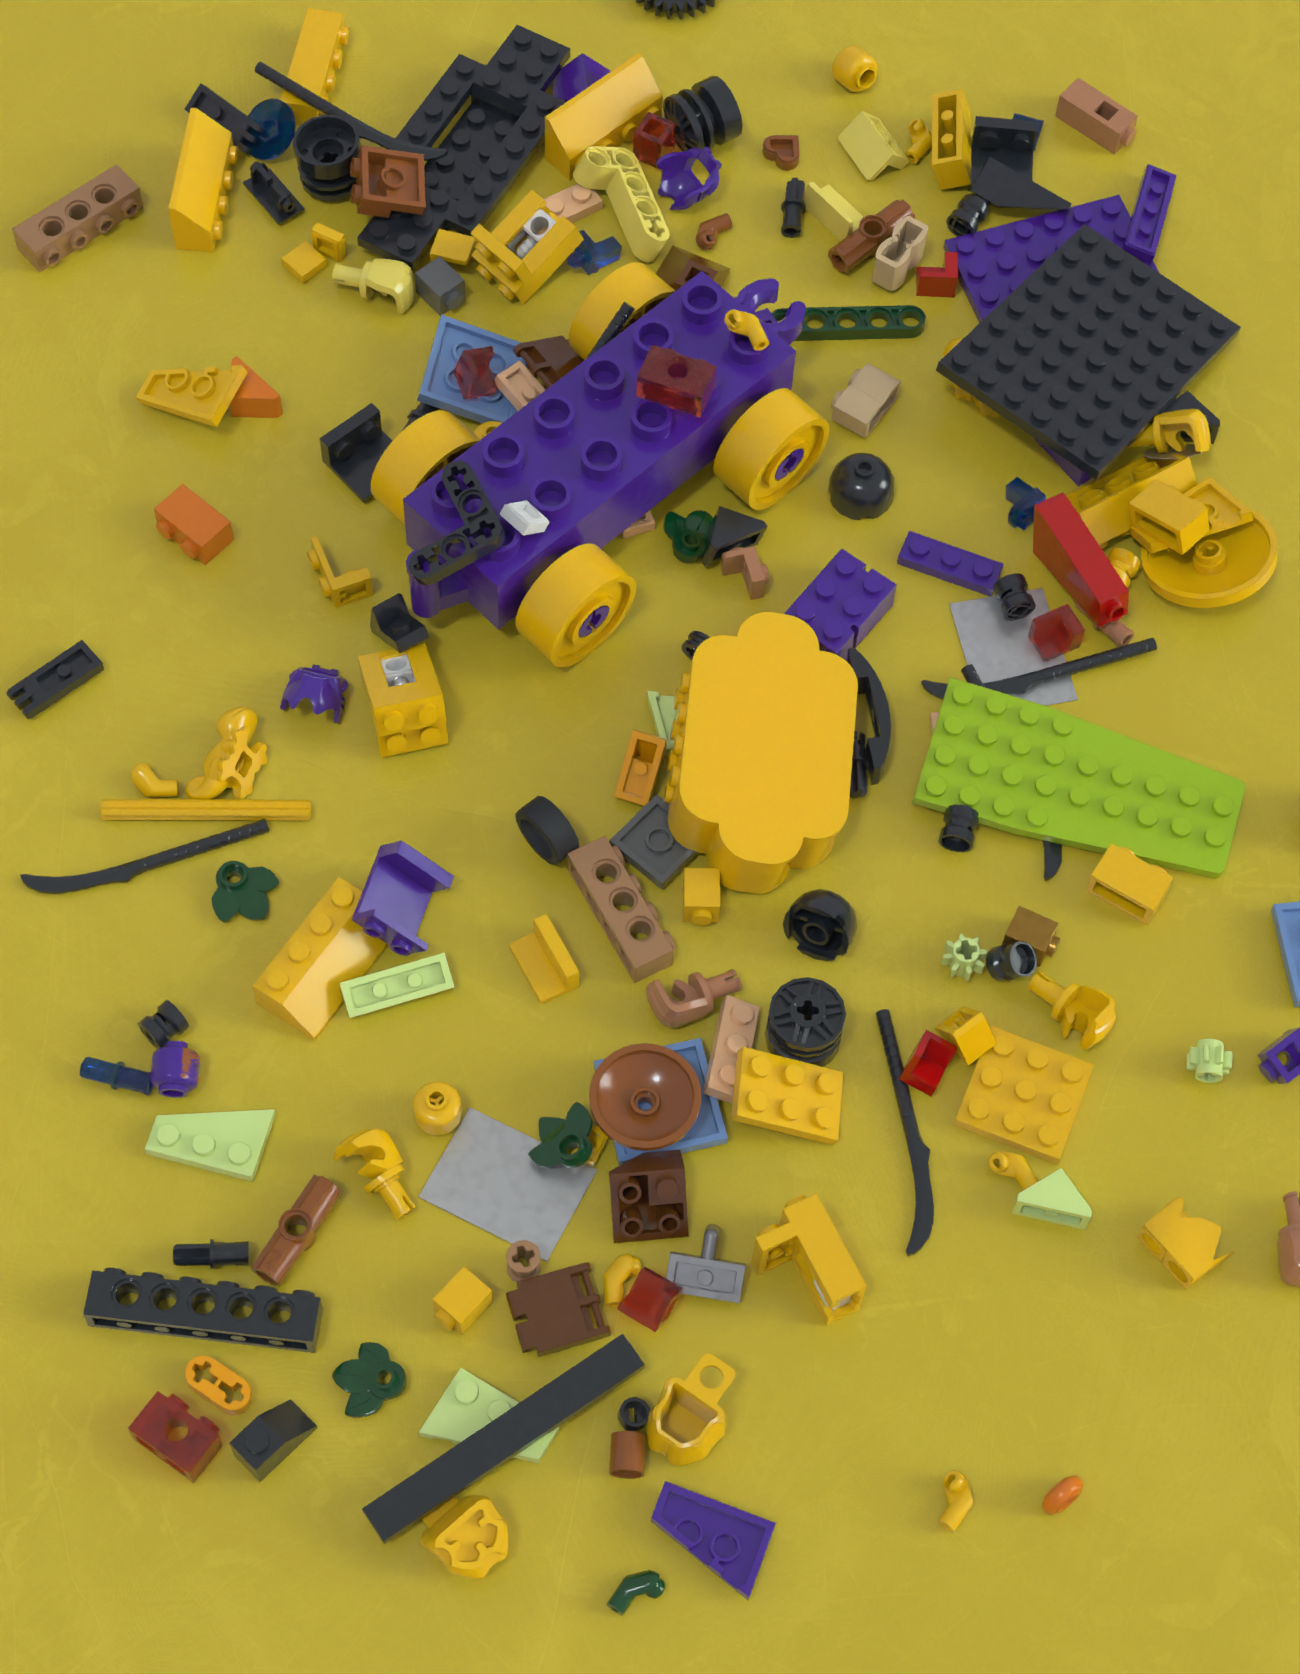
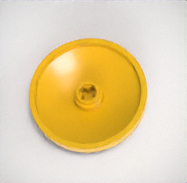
[1141,508,1278,608]

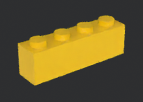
[280,8,349,125]

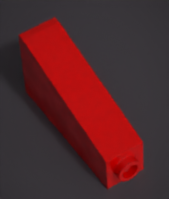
[1033,492,1129,627]

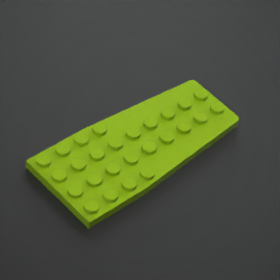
[912,677,1245,879]

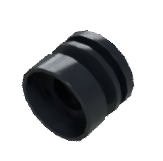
[663,75,743,152]
[293,115,361,201]
[765,977,846,1067]

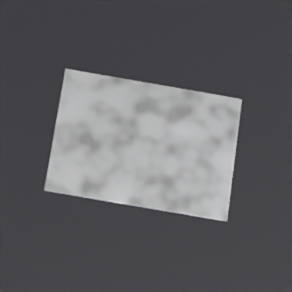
[949,588,1078,705]
[418,1107,597,1261]

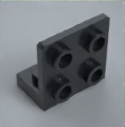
[969,116,1038,189]
[319,403,392,502]

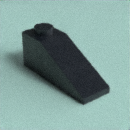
[968,157,1072,210]

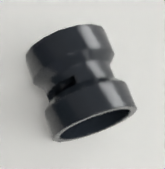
[946,194,989,237]
[993,573,1036,620]
[938,804,979,852]
[986,941,1037,982]
[137,1000,189,1049]

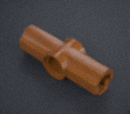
[828,199,915,273]
[251,1175,342,1287]

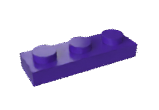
[897,531,1003,597]

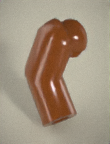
[695,213,732,250]

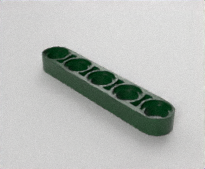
[771,305,926,341]

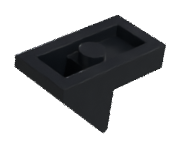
[370,593,429,653]

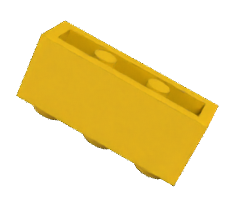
[932,89,971,190]

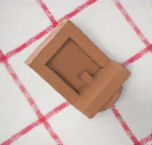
[721,546,769,600]

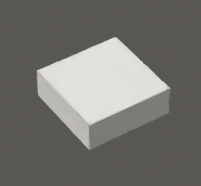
[500,500,549,536]

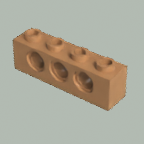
[12,164,143,273]
[567,836,676,983]

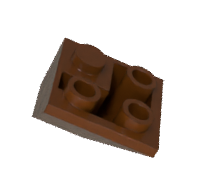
[656,245,730,291]
[609,1149,689,1243]

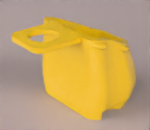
[646,1353,736,1466]
[420,1495,508,1579]

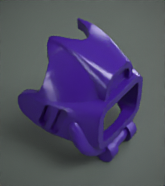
[656,147,722,210]
[280,664,349,723]

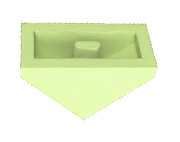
[1012,1168,1092,1230]

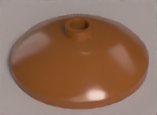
[589,1043,701,1151]

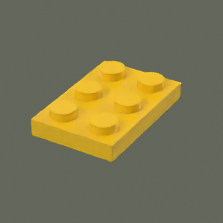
[731,1047,843,1145]

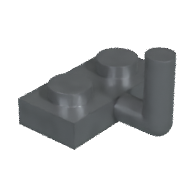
[664,1224,745,1303]

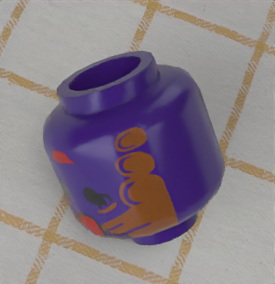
[150,1041,200,1098]

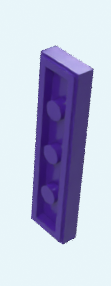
[1122,164,1176,264]

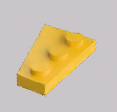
[1130,477,1253,553]

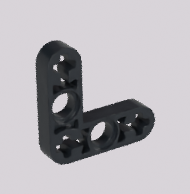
[408,461,506,585]

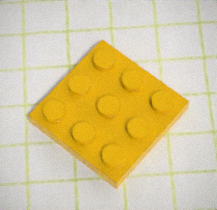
[954,1026,1094,1165]

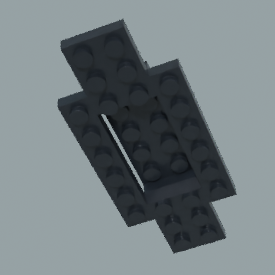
[357,25,570,271]

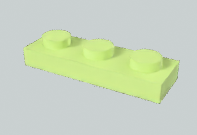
[339,952,454,1018]

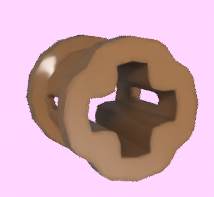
[506,1240,541,1282]

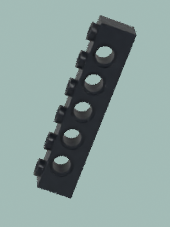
[83,1267,323,1353]

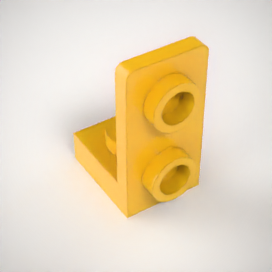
[307,536,373,608]

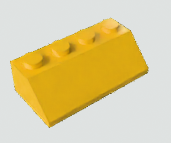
[545,53,663,181]
[168,108,238,253]
[1066,453,1198,548]
[252,876,388,1041]

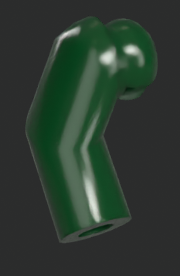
[606,1570,665,1616]

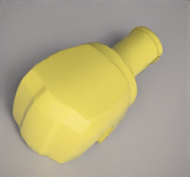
[332,259,415,314]

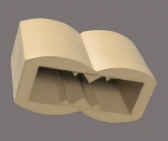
[872,216,928,292]
[830,363,901,438]

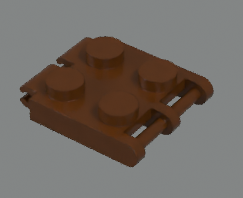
[513,335,584,390]
[506,1262,612,1357]

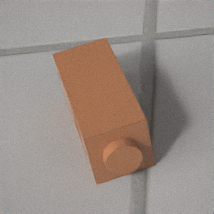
[1055,78,1138,155]

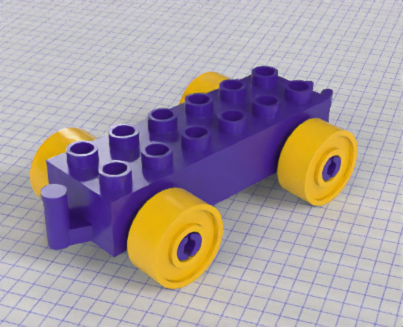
[371,262,830,668]

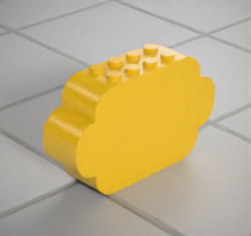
[663,612,858,894]

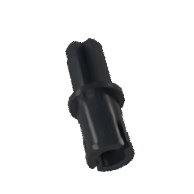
[781,177,806,238]
[850,731,870,799]
[173,1239,249,1269]

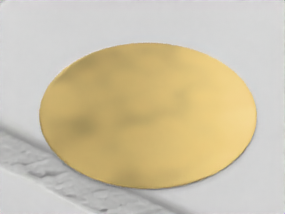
[1143,444,1201,459]

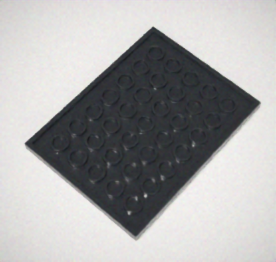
[936,224,1241,480]

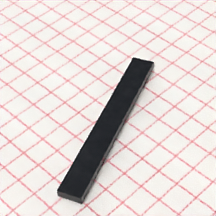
[362,1334,645,1544]

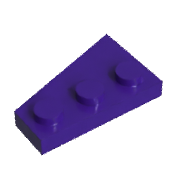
[651,1481,776,1600]

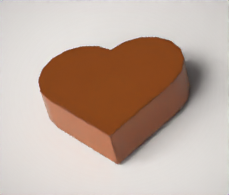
[762,135,799,171]

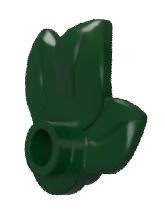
[663,510,713,563]
[212,861,279,923]
[528,1102,593,1168]
[332,1342,407,1418]

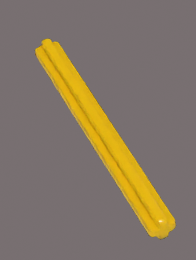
[100,799,312,821]

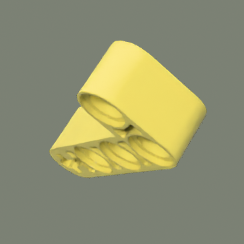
[573,146,670,262]

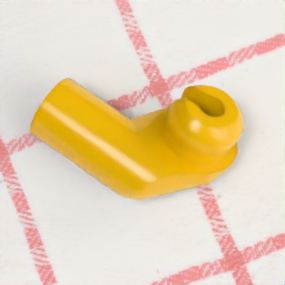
[905,119,932,164]
[724,309,769,351]
[130,762,179,798]
[988,1151,1039,1191]
[603,1253,642,1308]
[938,1470,974,1533]

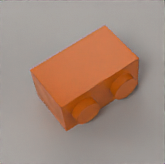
[154,484,234,565]

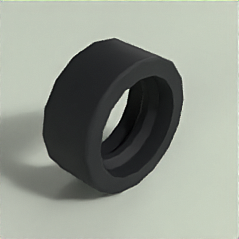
[515,796,579,865]

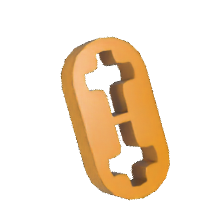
[185,1356,252,1415]

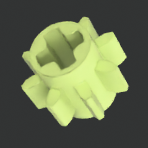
[941,934,987,981]
[1186,1039,1233,1083]

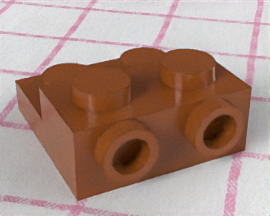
[350,145,426,218]

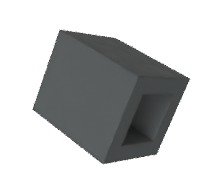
[415,256,465,316]

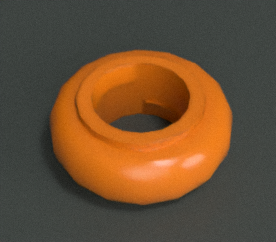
[1042,1475,1083,1515]

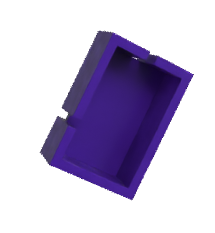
[784,549,897,660]

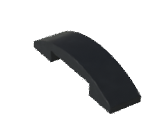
[846,648,891,785]

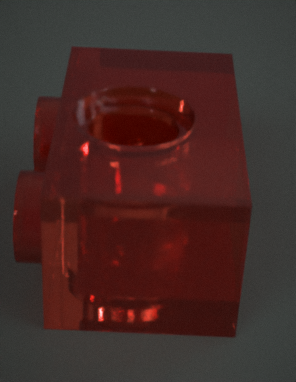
[636,345,717,418]
[128,1391,223,1483]

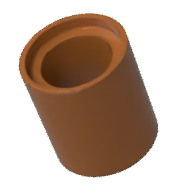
[609,1431,646,1479]

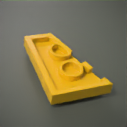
[135,365,248,427]

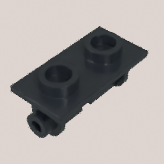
[243,162,305,225]

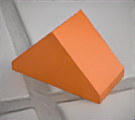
[229,356,283,418]

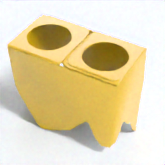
[1137,1197,1235,1289]

